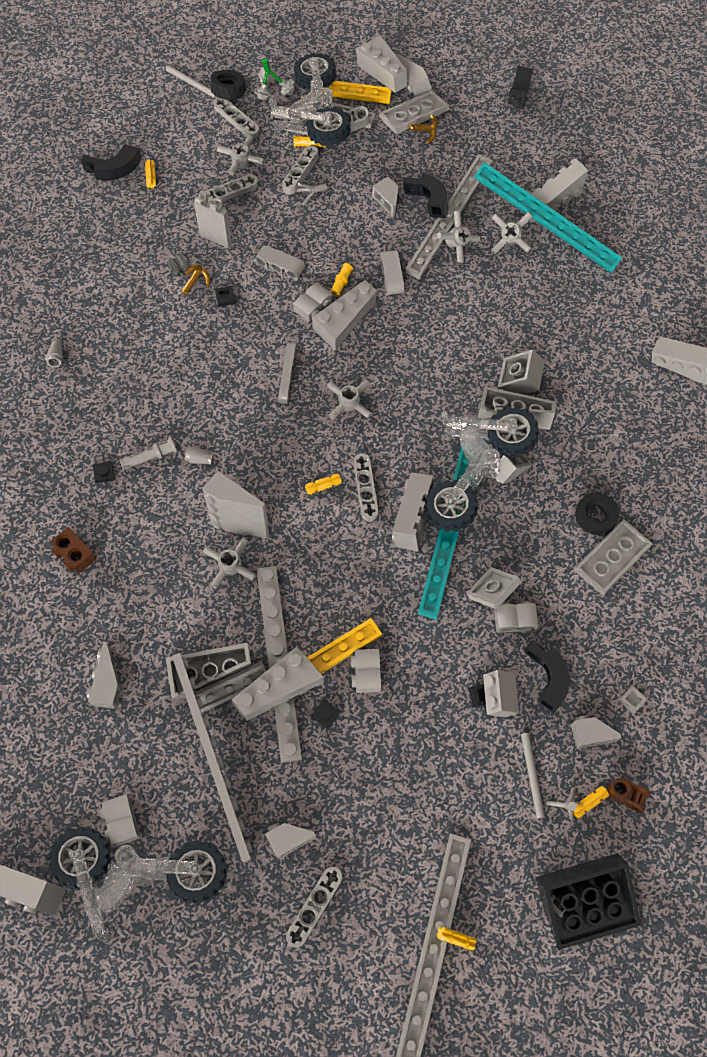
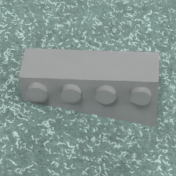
[356,36,407,93]
[652,336,707,385]
[476,387,556,430]
[166,643,252,701]
[232,647,324,721]
[0,865,66,915]

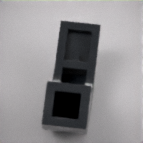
[508,66,533,107]
[81,144,142,180]
[403,174,448,218]
[523,641,569,714]

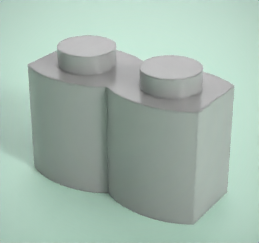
[293,282,333,322]
[494,601,539,633]
[351,649,381,693]
[99,794,140,847]

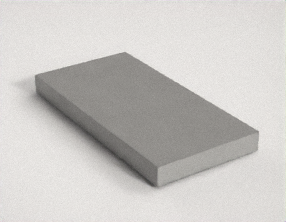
[379,90,449,134]
[574,519,653,595]

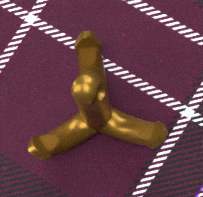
[409,115,438,144]
[182,264,210,295]

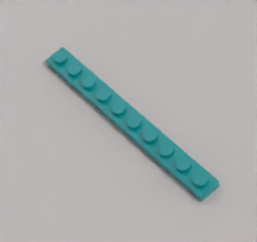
[474,162,622,273]
[417,444,480,620]

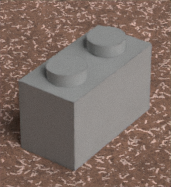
[483,670,519,717]

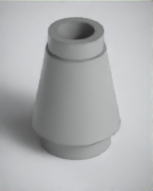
[45,340,64,367]
[185,445,213,464]

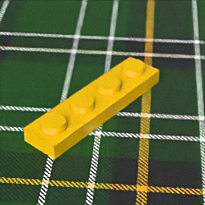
[328,81,392,104]
[307,618,382,674]

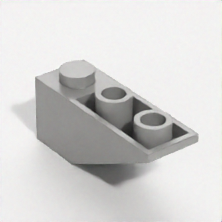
[396,54,432,97]
[87,642,121,709]

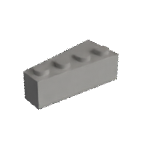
[520,158,588,223]
[312,280,377,351]
[392,472,434,551]

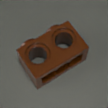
[50,527,96,574]

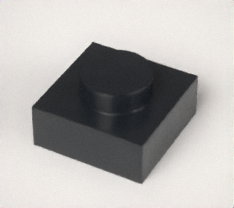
[215,286,235,307]
[93,461,115,483]
[468,684,486,708]
[311,700,340,729]

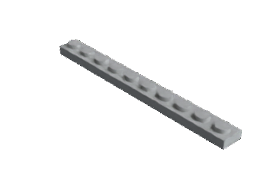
[405,154,493,279]
[257,566,302,763]
[172,653,253,862]
[396,834,471,1057]

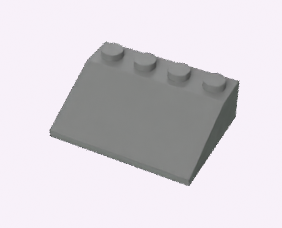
[202,471,269,538]

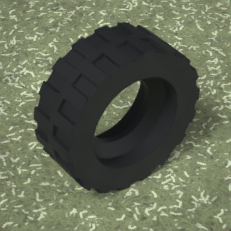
[211,70,245,100]
[575,492,620,535]

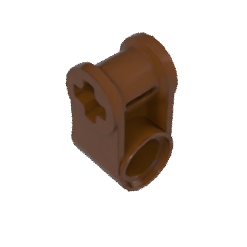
[607,778,651,813]

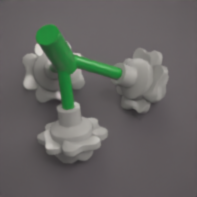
[254,58,295,100]

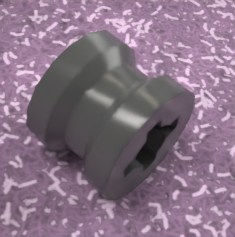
[168,254,189,276]

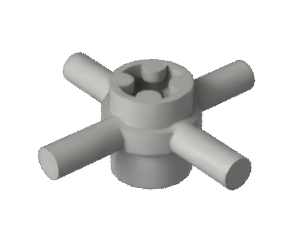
[217,136,265,175]
[437,211,480,263]
[491,212,532,254]
[327,380,372,420]
[203,538,256,589]

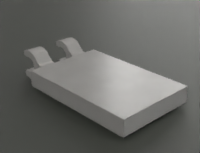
[194,191,232,248]

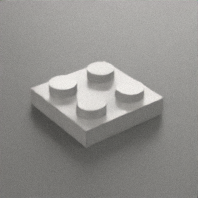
[466,567,521,609]

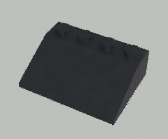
[536,853,641,950]

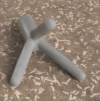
[296,183,327,205]
[546,787,577,821]

